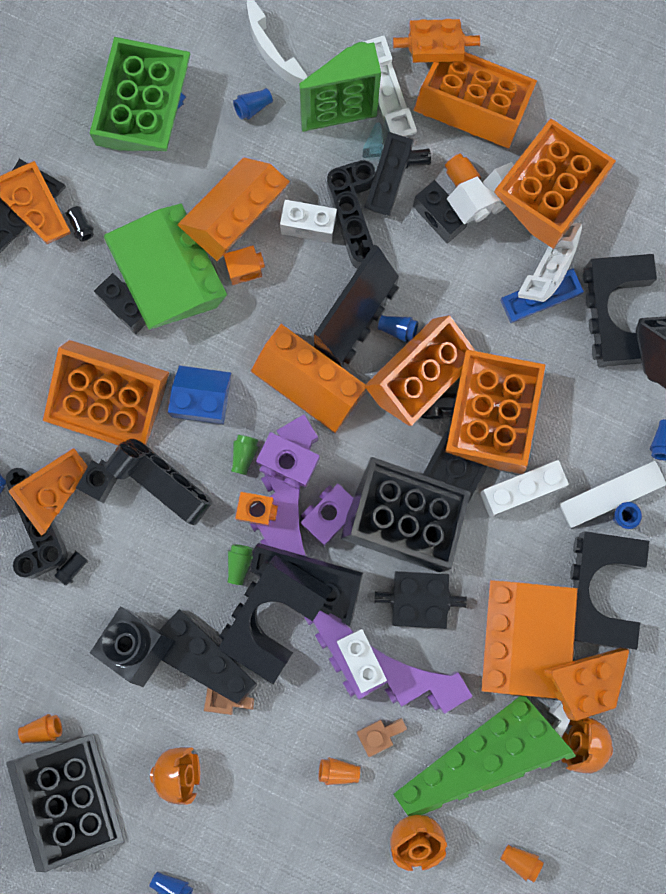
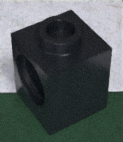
[76,459,118,504]

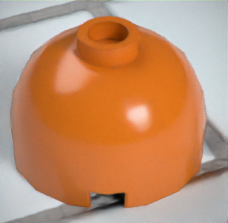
[561,717,613,774]
[150,747,200,805]
[390,815,447,871]

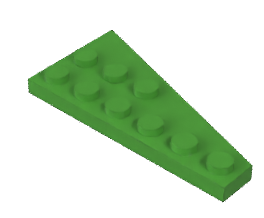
[393,695,576,816]

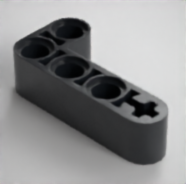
[327,160,375,269]
[104,439,212,525]
[6,468,68,579]

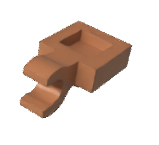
[204,688,255,715]
[357,718,407,757]

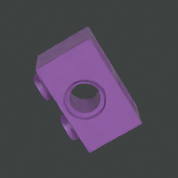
[256,432,320,489]
[301,483,354,547]

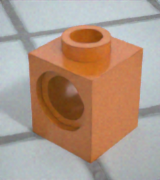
[224,245,265,286]
[235,491,278,527]

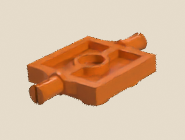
[393,19,480,63]

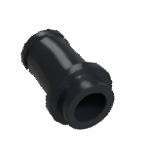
[406,148,431,169]
[65,206,94,242]
[54,550,89,586]

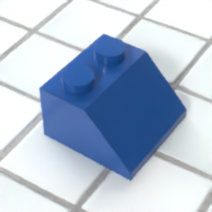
[168,365,232,425]

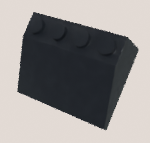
[314,244,400,367]
[341,457,470,573]
[6,734,124,872]

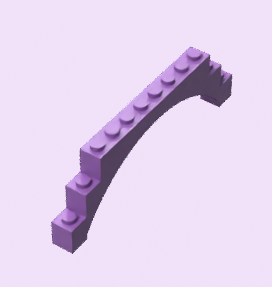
[249,415,473,714]

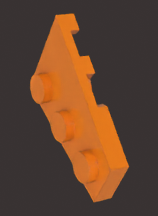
[0,161,71,244]
[8,448,88,536]

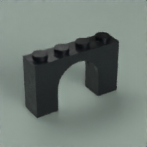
[583,254,657,367]
[570,531,650,650]
[218,554,333,684]

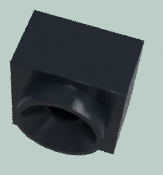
[89,606,174,687]

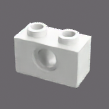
[280,200,337,243]
[337,629,387,693]

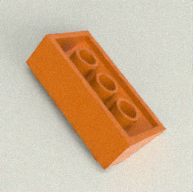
[177,157,290,261]
[364,315,475,426]
[251,324,367,433]

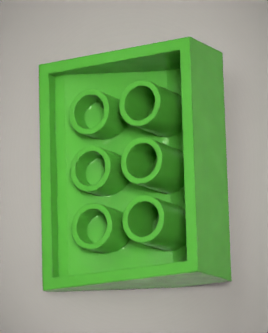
[89,37,191,151]
[299,42,381,132]
[104,203,227,330]

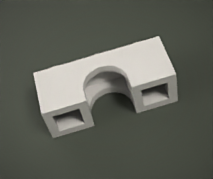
[447,162,514,224]
[480,460,569,517]

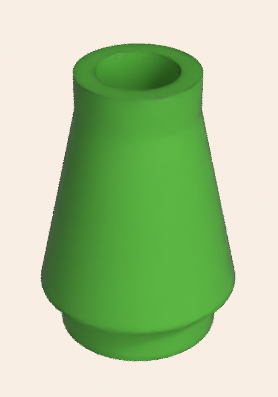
[231,434,259,475]
[227,544,253,585]

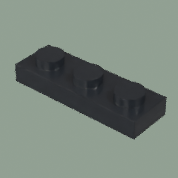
[364,132,415,216]

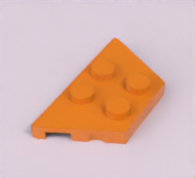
[544,648,629,721]

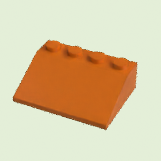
[414,52,537,149]
[494,118,616,249]
[43,340,169,445]
[446,349,546,474]
[482,580,578,699]

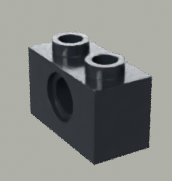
[413,180,468,244]
[94,273,146,335]

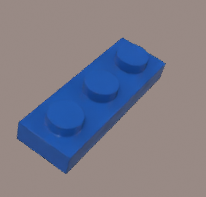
[500,269,584,324]

